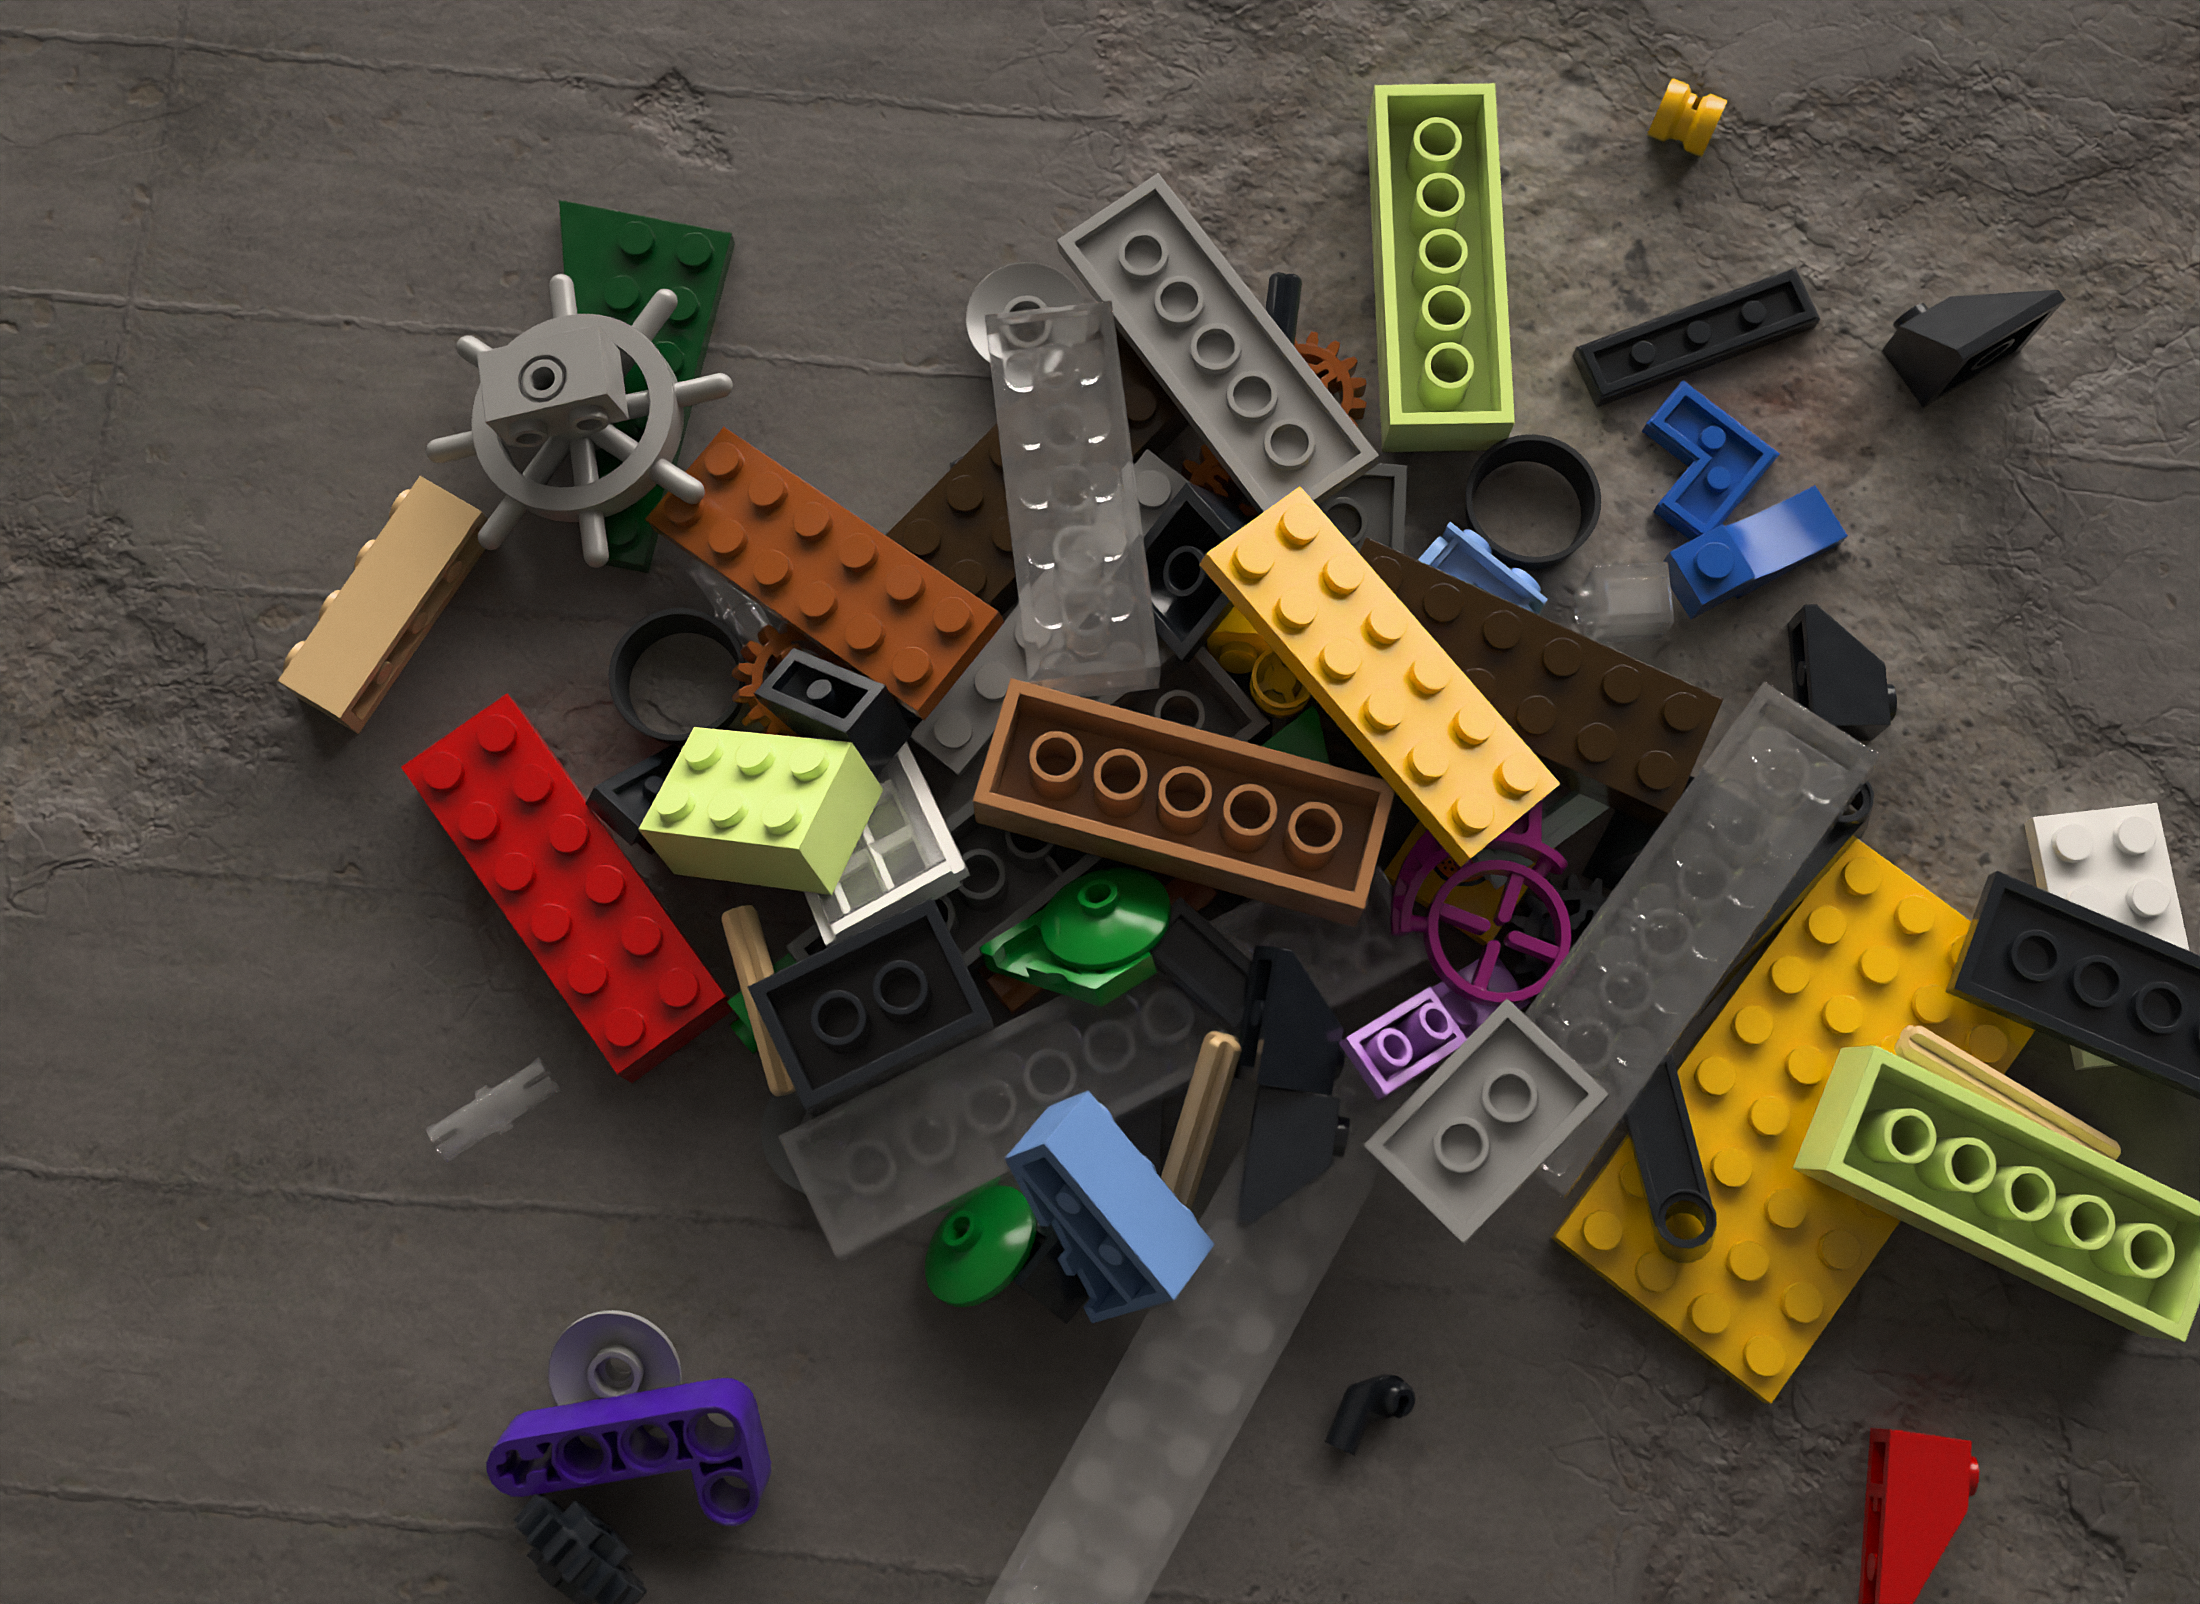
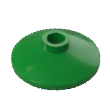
[1041,867,1171,970]
[925,1185,1037,1307]

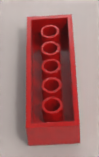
[401,693,733,1083]

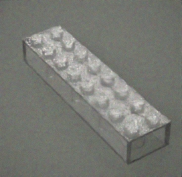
[1524,682,1880,1201]

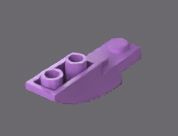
[1339,957,1531,1100]

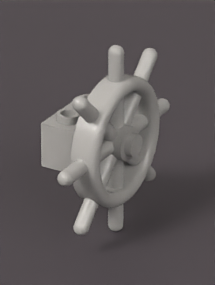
[426,274,733,568]

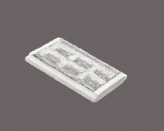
[804,741,970,948]

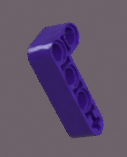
[486,1378,771,1526]

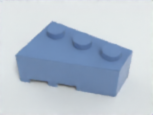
[1005,1090,1215,1323]

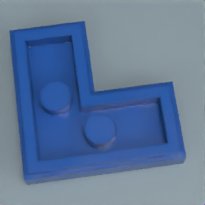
[1642,381,1780,541]

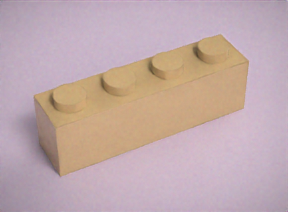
[278,476,488,734]

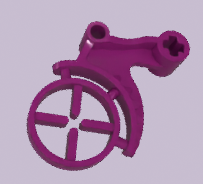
[1390,793,1571,1006]

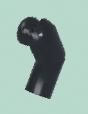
[1324,1374,1416,1456]

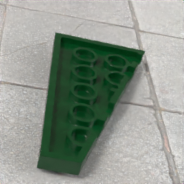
[559,200,735,573]

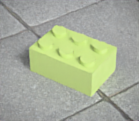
[638,727,883,895]

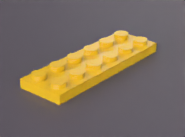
[1199,487,1560,867]

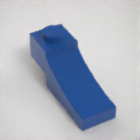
[1659,485,1848,619]

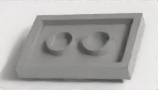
[1364,999,1609,1244]

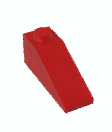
[1858,1428,1979,1604]

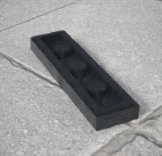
[1572,267,1820,408]

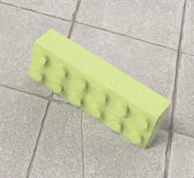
[1367,83,1515,452]
[1793,1045,2200,1342]

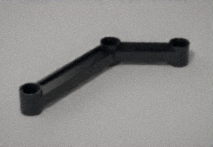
[1606,770,1874,1263]

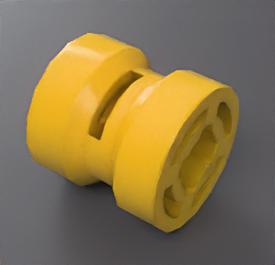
[1647,78,1727,157]
[1249,648,1311,719]

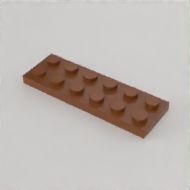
[645,427,1005,721]

